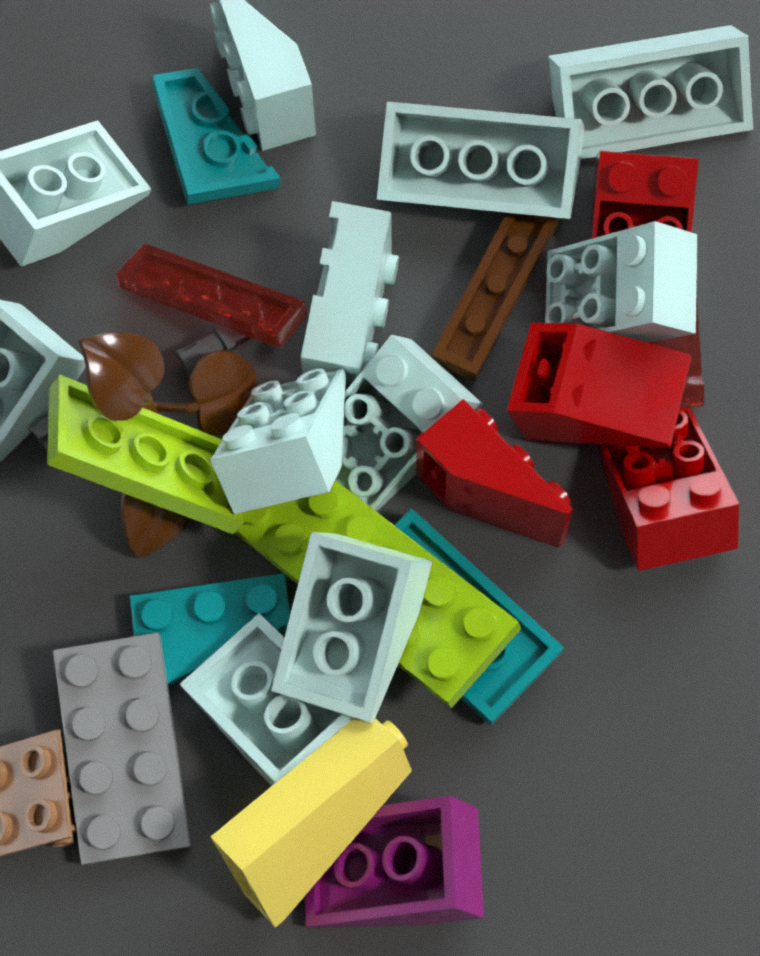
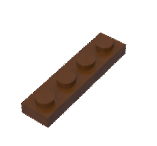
[431,213,559,382]

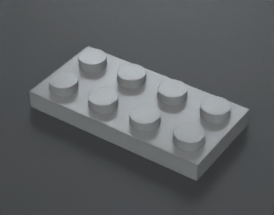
[53,632,191,865]

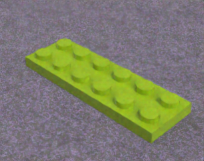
[235,480,521,709]

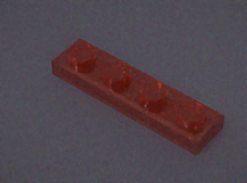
[116,243,308,349]

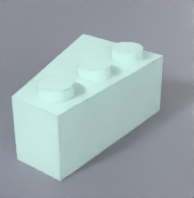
[301,201,399,386]

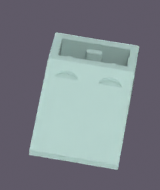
[209,0,316,151]
[545,221,697,342]
[335,335,482,512]
[210,368,346,514]

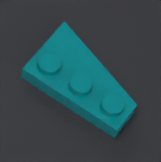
[152,68,281,205]

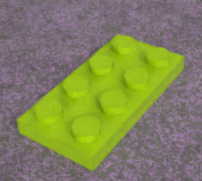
[47,374,244,534]

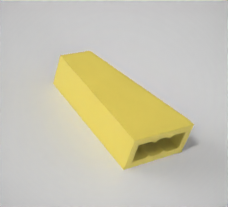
[211,718,412,928]

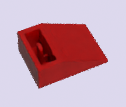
[590,151,699,239]
[506,323,692,448]
[416,399,573,548]
[597,406,739,571]

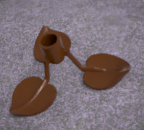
[79,332,257,558]

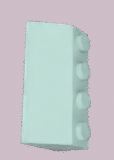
[548,25,753,159]
[377,102,585,219]

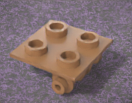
[0,729,77,857]

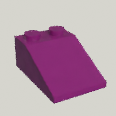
[305,795,484,929]

